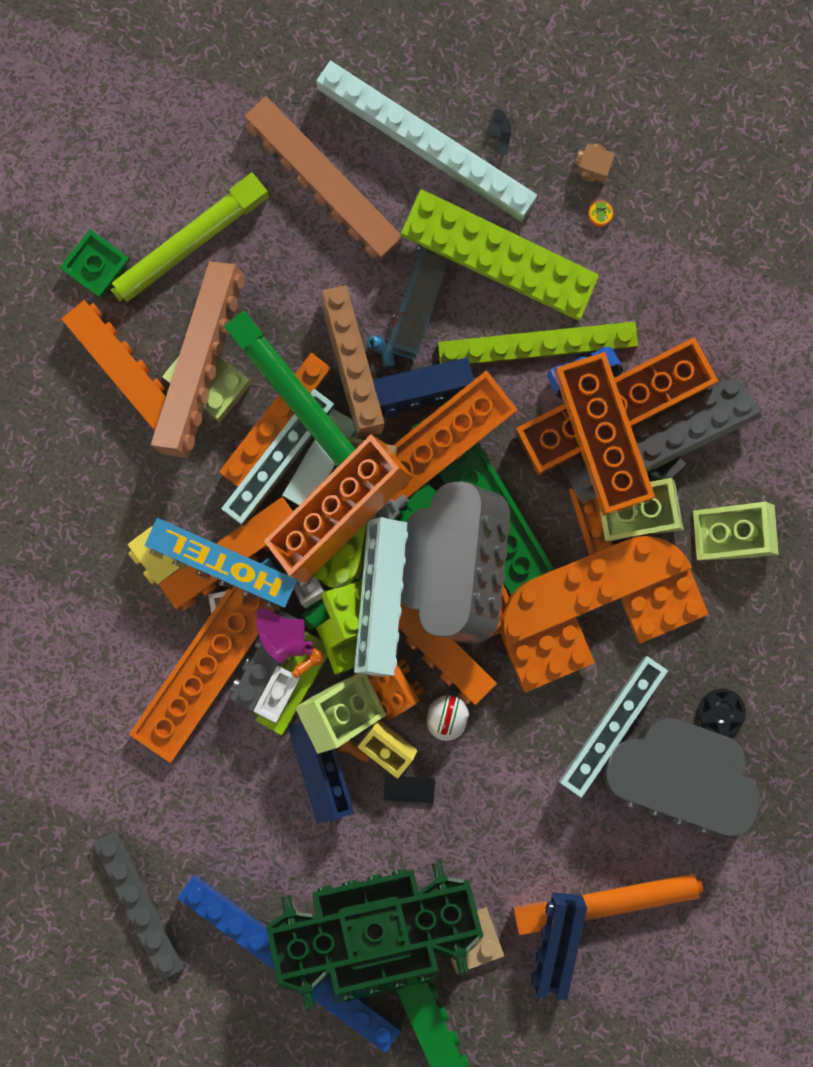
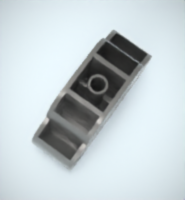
[401,482,510,643]
[602,718,760,837]

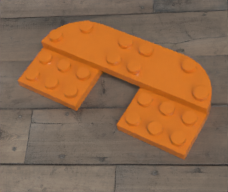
[501,536,709,693]

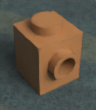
[575,144,615,183]

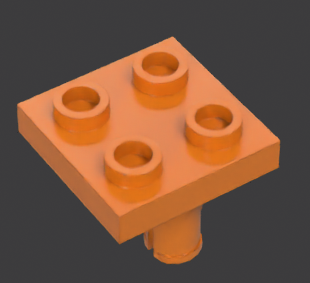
[367,659,424,721]

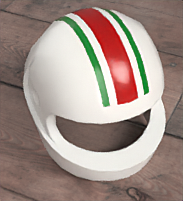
[427,695,469,741]

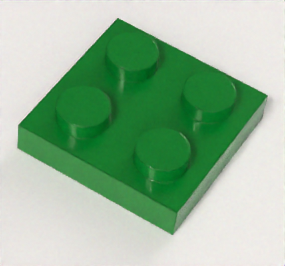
[59,229,130,299]

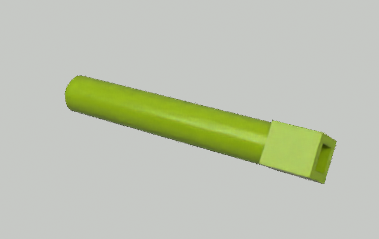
[111,172,269,302]

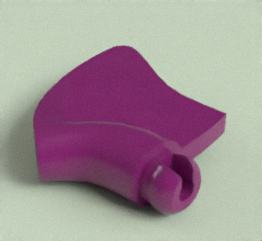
[257,607,313,664]

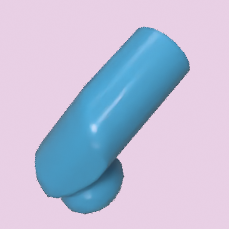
[367,335,395,368]

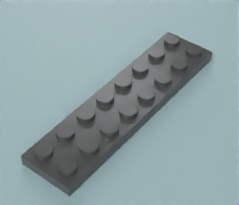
[560,376,762,504]

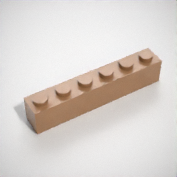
[320,285,384,439]

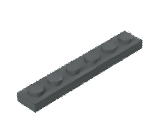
[93,831,184,981]

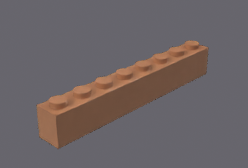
[245,96,403,262]
[151,261,245,458]

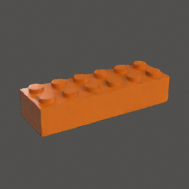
[554,352,655,516]
[264,434,413,583]

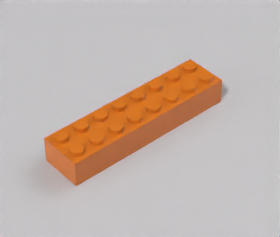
[514,337,718,476]

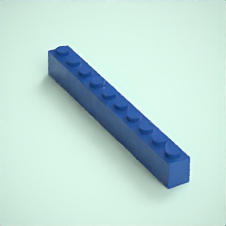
[177,875,401,1053]

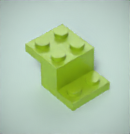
[316,581,362,675]

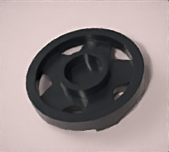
[698,688,746,736]

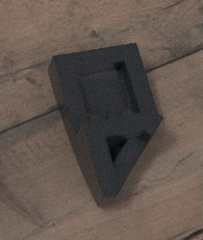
[490,109,511,155]
[647,457,686,482]

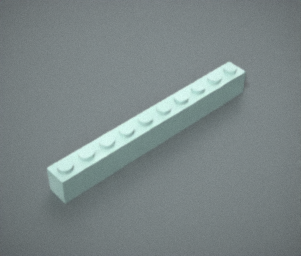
[316,61,537,222]

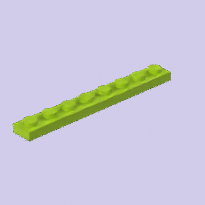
[438,322,638,365]

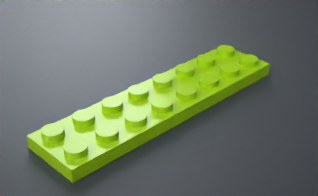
[400,189,599,321]

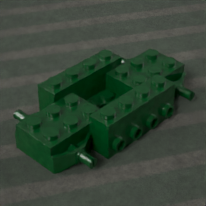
[266,861,484,1011]

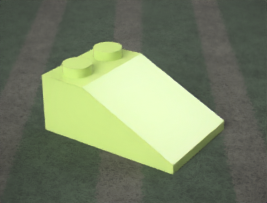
[162,357,251,423]
[599,478,684,542]
[693,502,779,561]
[295,673,386,754]

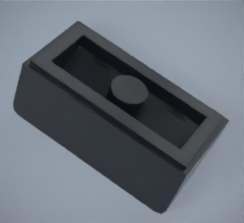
[383,775,435,803]

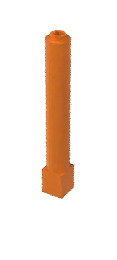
[513,873,703,935]

